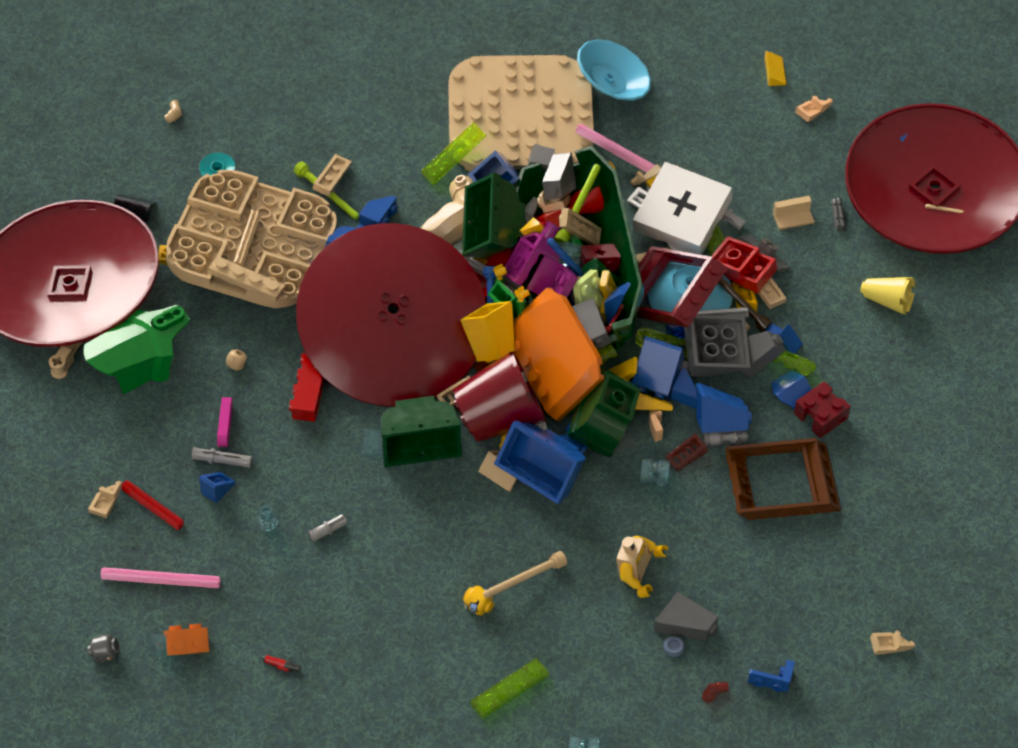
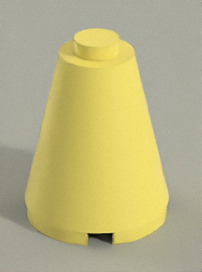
[861,277,915,315]

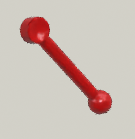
[606,304,625,334]

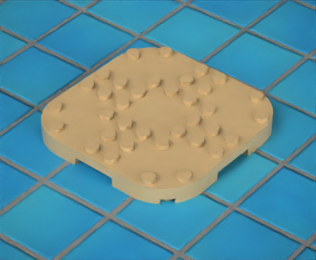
[449,55,594,172]
[166,170,336,308]

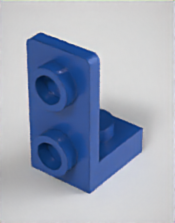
[748,660,795,692]

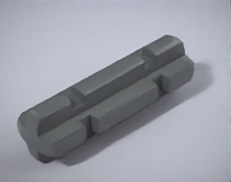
[831,198,846,231]

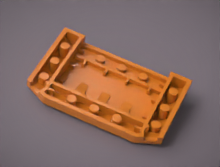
[513,288,604,421]

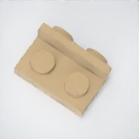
[538,190,571,213]

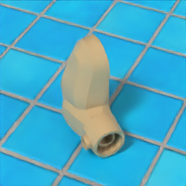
[420,175,473,245]

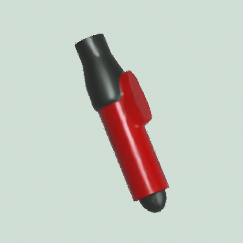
[262,655,301,672]

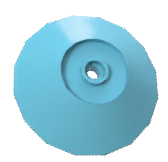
[577,39,651,101]
[647,262,732,328]

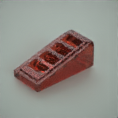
[665,433,709,472]

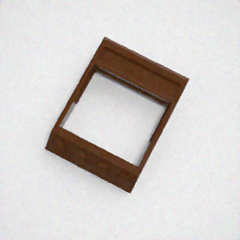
[725,438,841,520]

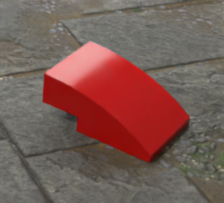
[711,236,777,294]

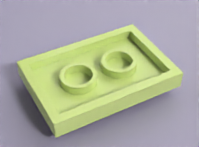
[573,269,604,321]

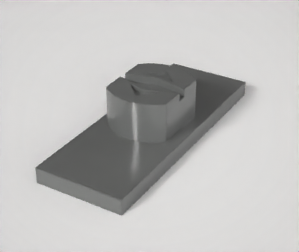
[739,235,791,271]

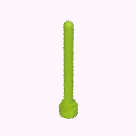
[293,161,359,220]
[554,164,600,245]

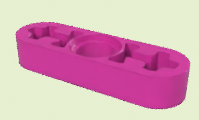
[217,397,233,447]

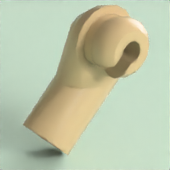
[164,100,182,123]

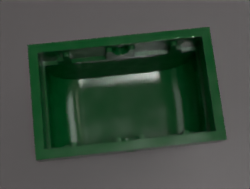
[462,173,525,259]
[567,367,640,458]
[381,396,462,468]

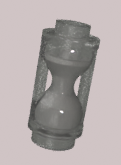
[703,430,748,447]

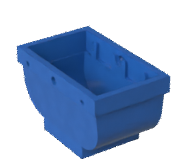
[494,421,586,504]

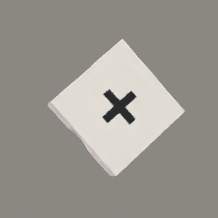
[633,162,732,255]

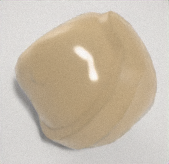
[226,349,247,371]

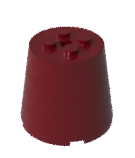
[453,351,546,442]

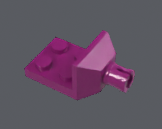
[504,221,560,286]
[526,255,578,298]

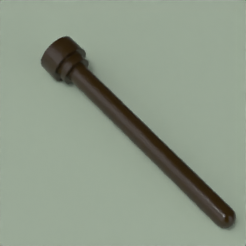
[718,277,772,332]

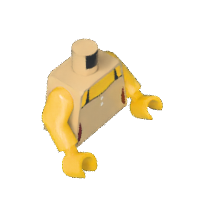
[617,536,668,598]

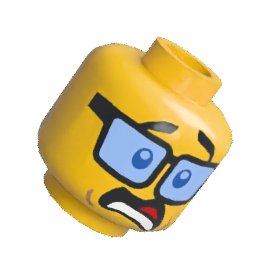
[463,586,494,616]

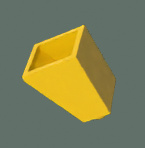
[460,301,515,363]

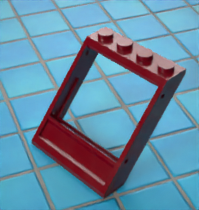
[637,246,728,328]

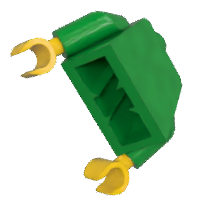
[488,264,530,318]

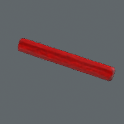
[121,480,184,530]

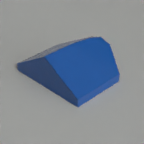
[603,282,631,324]
[771,370,812,410]

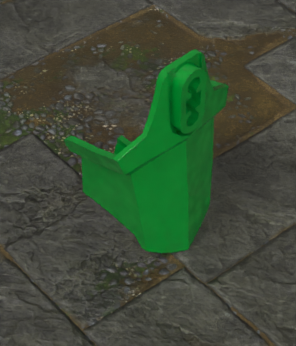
[84,305,190,394]

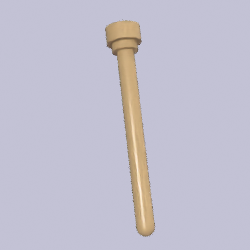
[483,551,567,598]

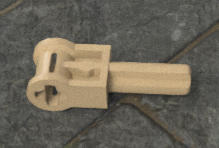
[49,342,83,379]

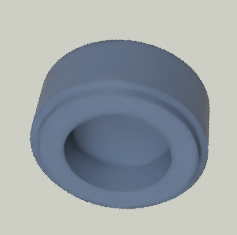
[663,636,684,657]

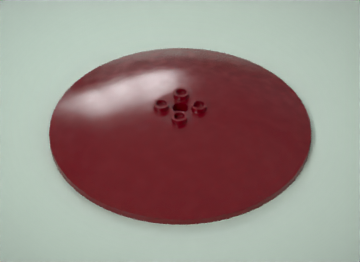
[845,103,1018,254]
[0,200,159,347]
[296,223,486,407]

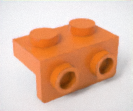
[164,624,209,655]

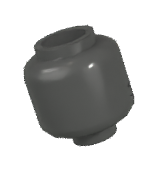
[88,634,120,663]

